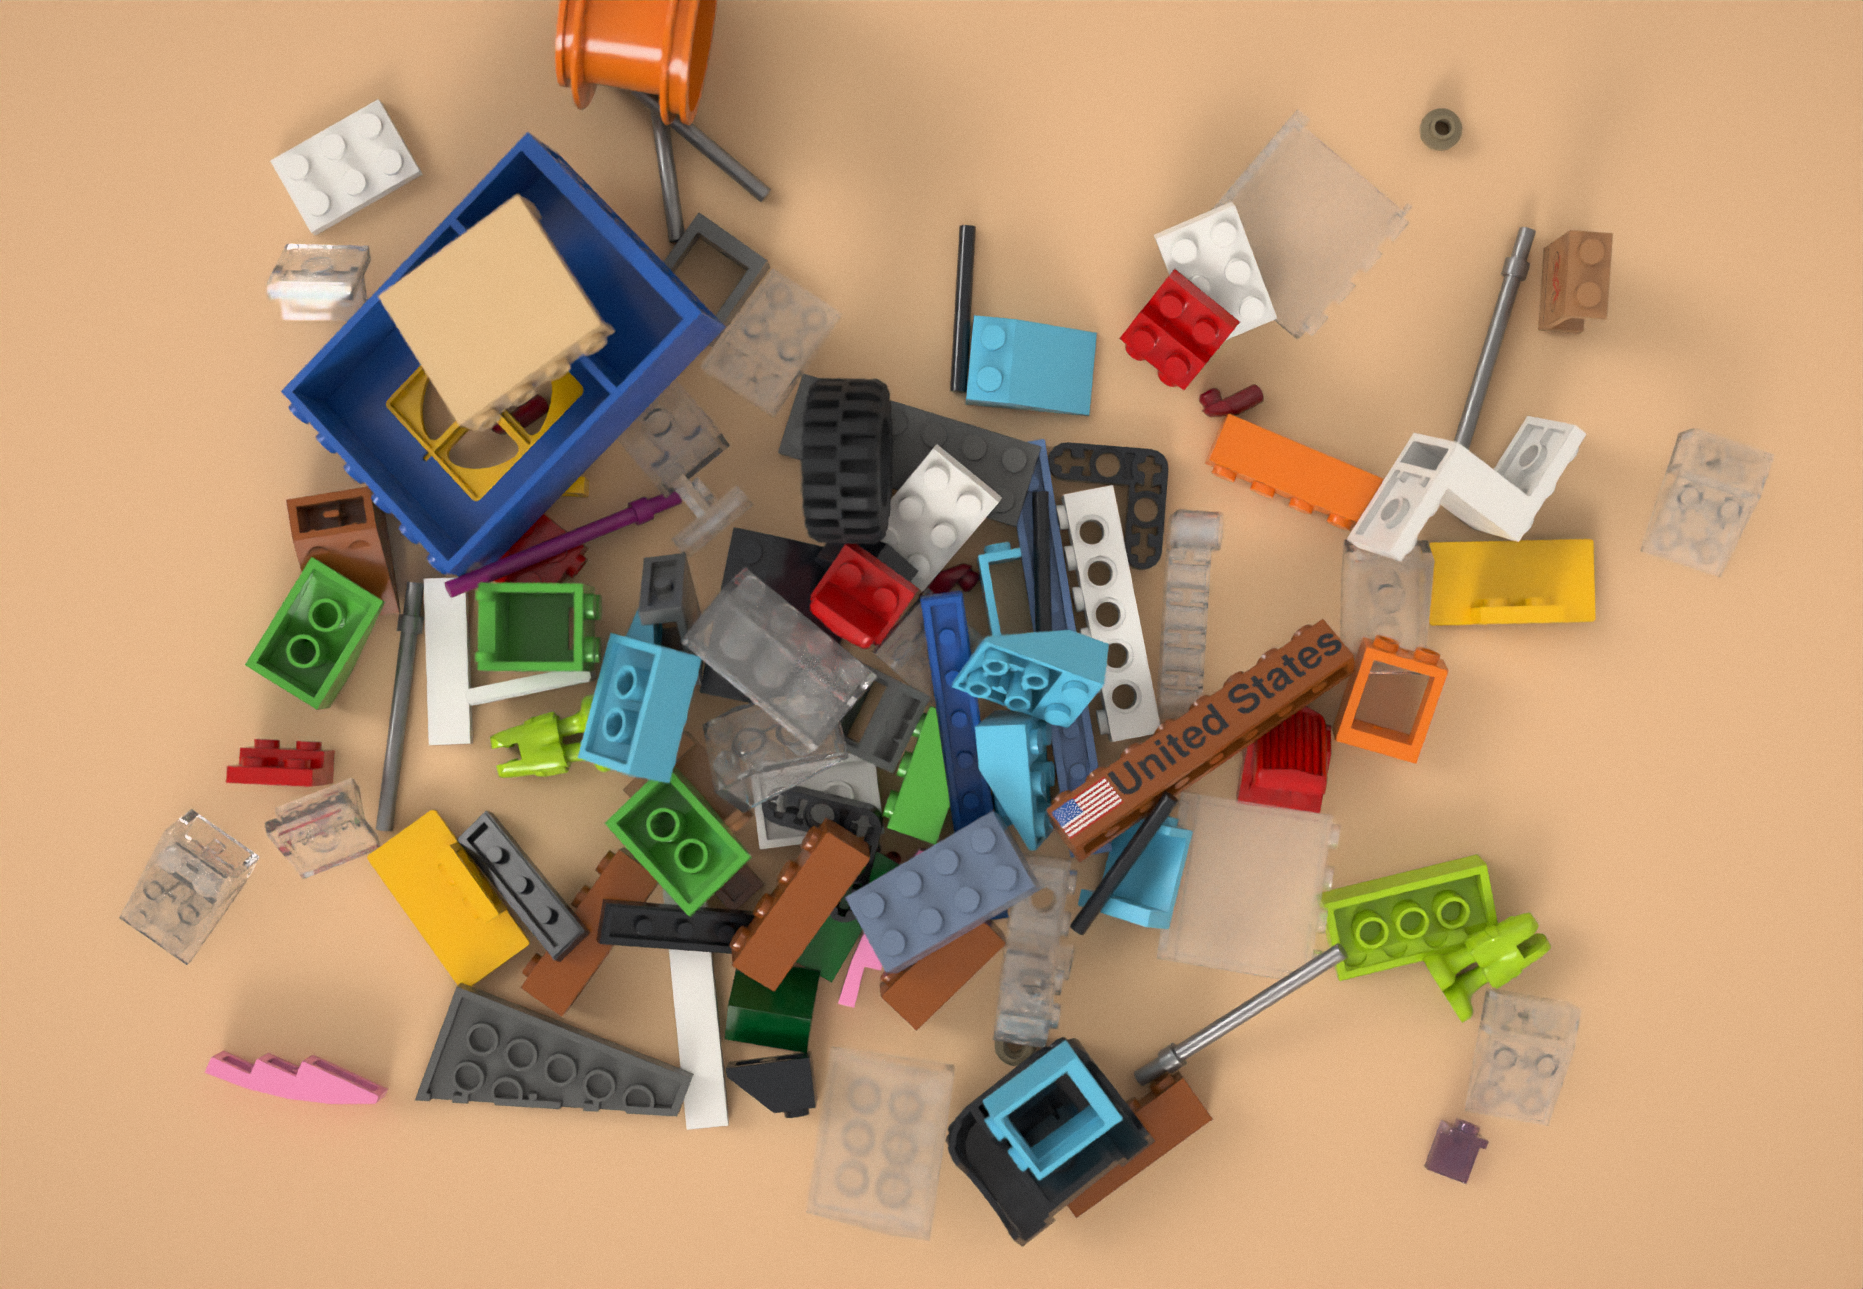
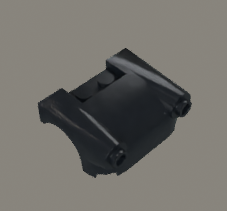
[945,1037,1156,1247]

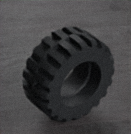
[801,378,893,544]

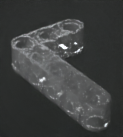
[1156,509,1223,720]

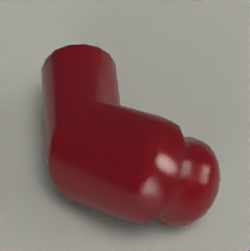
[1199,384,1264,417]
[491,394,549,435]
[918,563,980,599]

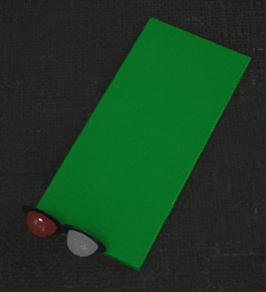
[796,842,901,983]

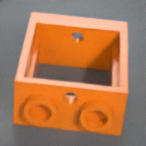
[1332,635,1449,764]

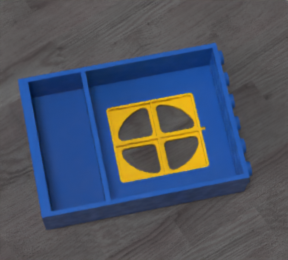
[281,132,726,576]

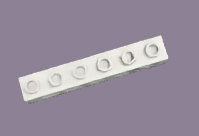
[1056,485,1160,742]

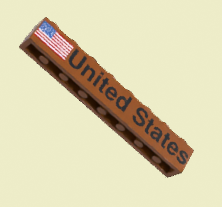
[1046,619,1354,863]

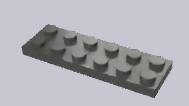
[778,373,1042,527]

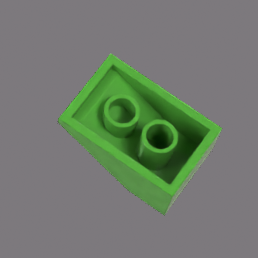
[245,557,385,710]
[604,767,752,917]

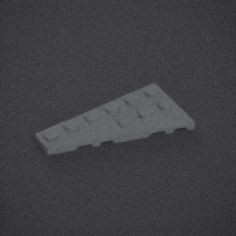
[415,983,694,1117]

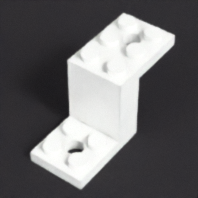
[1347,416,1586,561]

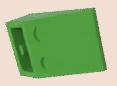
[882,705,950,844]

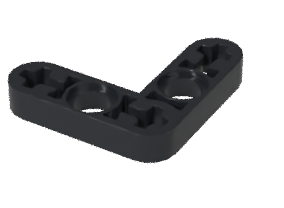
[1048,442,1169,570]
[762,783,883,923]

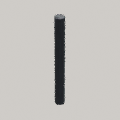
[950,225,976,393]
[1032,491,1052,632]
[1070,791,1179,935]

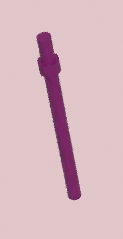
[444,488,682,598]

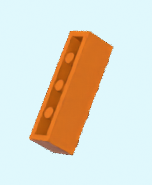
[1204,414,1383,531]

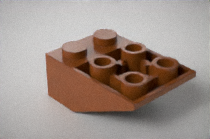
[286,486,401,616]

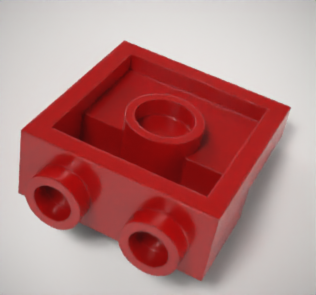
[1119,269,1240,391]
[494,514,589,583]
[226,739,335,787]

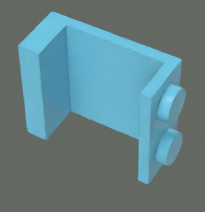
[976,542,1036,636]
[1078,816,1193,929]

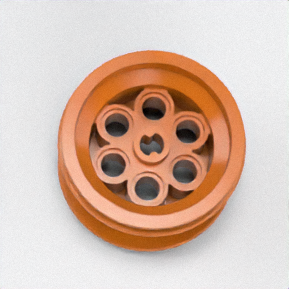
[555,0,718,125]

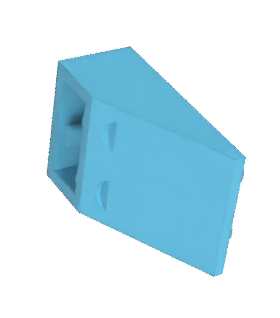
[952,630,1109,729]
[975,710,1055,851]

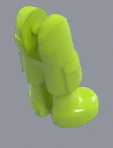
[490,694,612,778]
[1422,913,1551,1023]

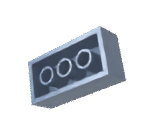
[845,811,1042,974]

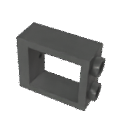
[664,213,770,348]
[807,654,930,773]

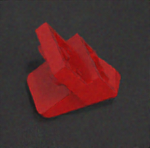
[810,543,919,650]
[1236,706,1332,814]

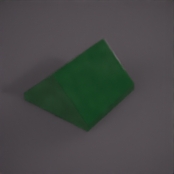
[725,965,821,1053]

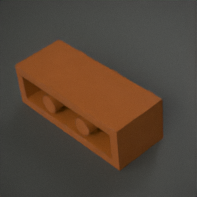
[879,919,1007,1031]

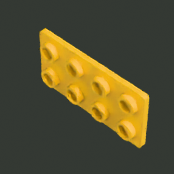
[1426,539,1596,626]
[367,809,530,986]

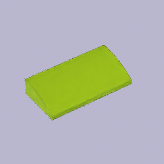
[1316,854,1498,981]

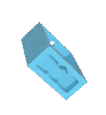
[982,1040,1123,1181]

